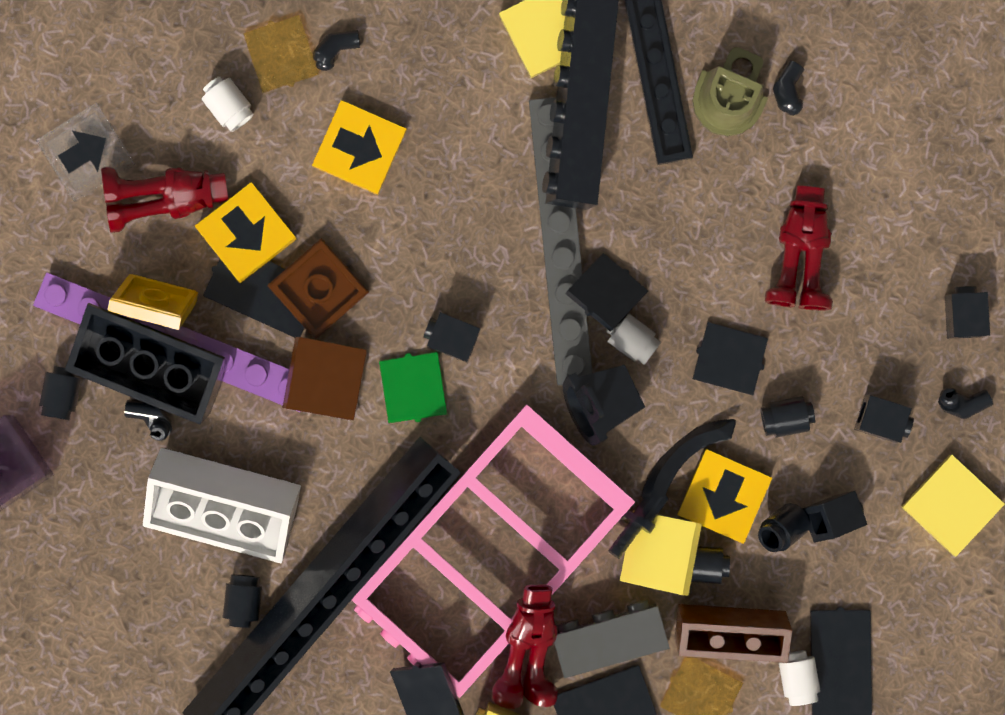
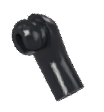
[313,30,360,71]
[773,60,805,116]
[938,388,993,419]
[124,400,172,441]

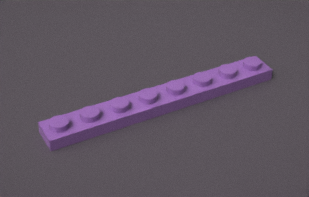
[33,272,301,412]

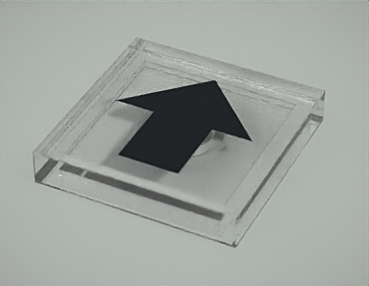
[35,102,136,202]

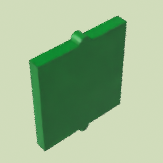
[379,352,447,423]

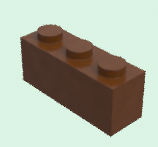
[674,604,792,663]

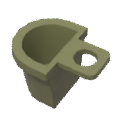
[692,47,768,137]

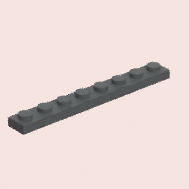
[529,98,592,386]

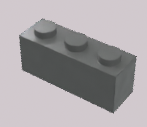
[554,600,670,678]

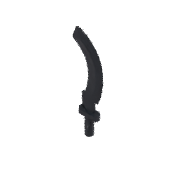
[608,419,736,559]

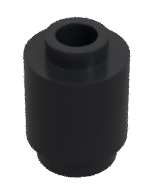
[39,366,82,420]
[760,396,816,438]
[758,503,810,552]
[691,546,730,584]
[222,574,262,628]

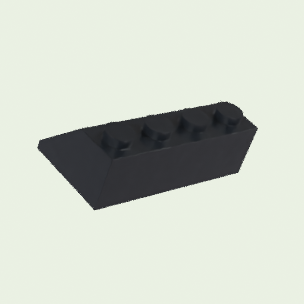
[65,303,226,424]

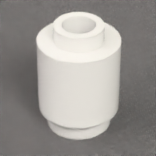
[202,77,254,132]
[779,650,820,706]

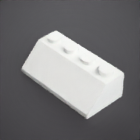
[143,448,301,564]

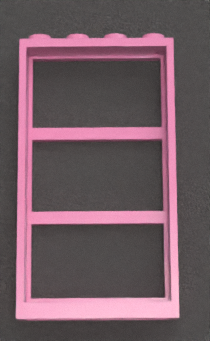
[352,405,635,698]

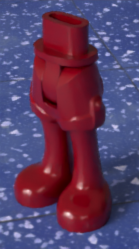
[101,166,228,233]
[765,186,833,311]
[492,585,558,709]

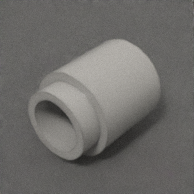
[606,313,661,365]

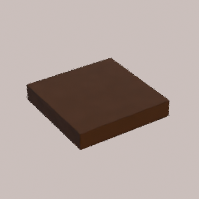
[267,238,369,340]
[282,336,367,421]

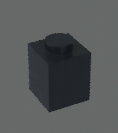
[945,286,990,339]
[423,312,481,363]
[854,395,914,443]
[802,491,868,543]

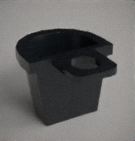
[563,365,645,445]

